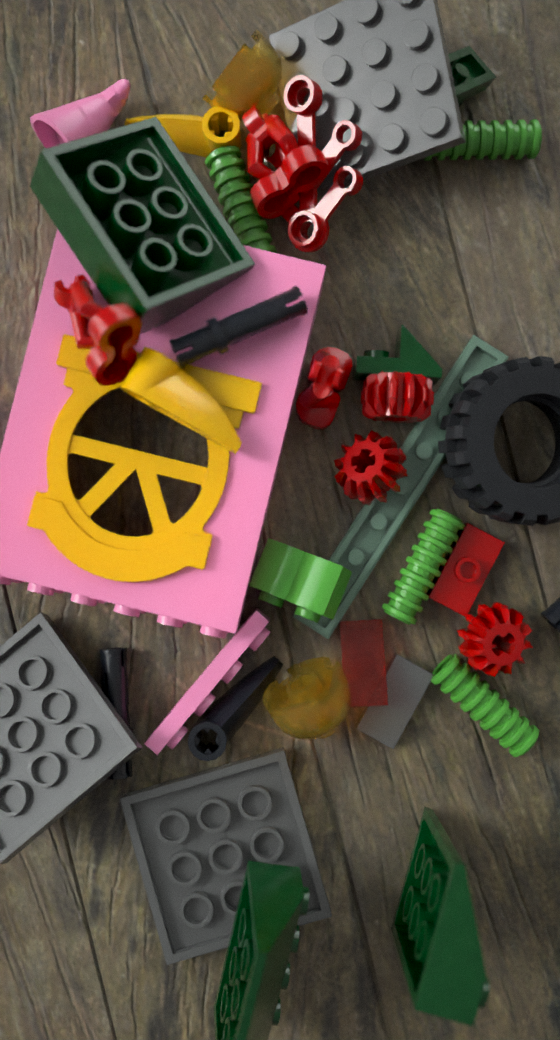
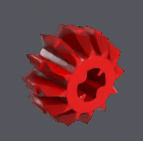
[361,371,434,423]
[333,430,408,506]
[457,602,533,677]

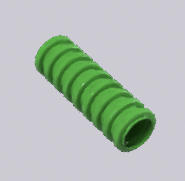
[424,119,542,161]
[205,146,277,253]
[381,508,465,625]
[431,653,539,757]

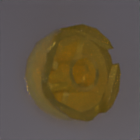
[202,29,283,122]
[263,656,351,740]

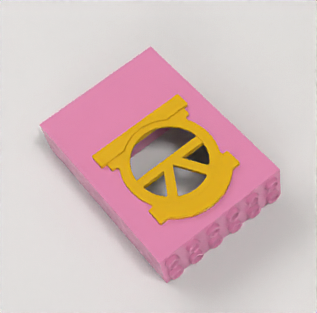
[0,228,326,638]

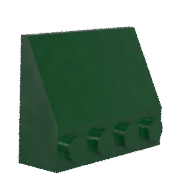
[30,117,255,334]
[391,807,490,1027]
[214,861,309,1040]

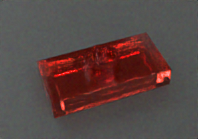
[340,619,388,708]

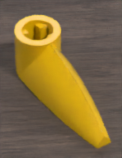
[125,106,241,158]
[121,347,242,454]

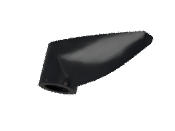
[188,656,283,761]

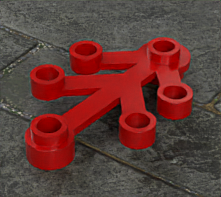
[264,75,363,253]

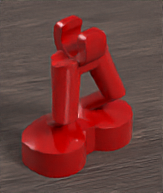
[242,105,330,219]
[54,274,142,386]
[296,347,353,430]

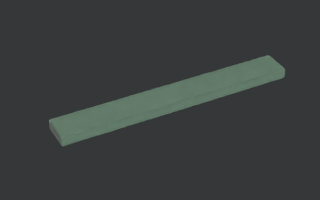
[293,335,509,639]

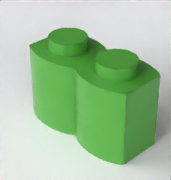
[249,538,352,623]

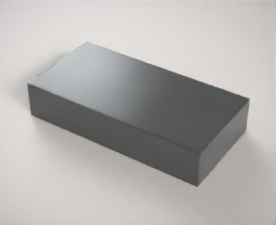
[355,653,434,749]

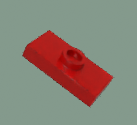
[427,523,505,617]

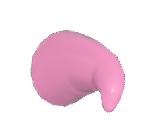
[30,79,131,149]

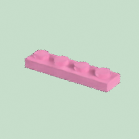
[144,608,270,755]

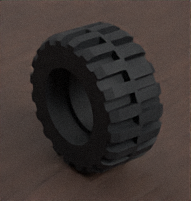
[438,356,560,526]

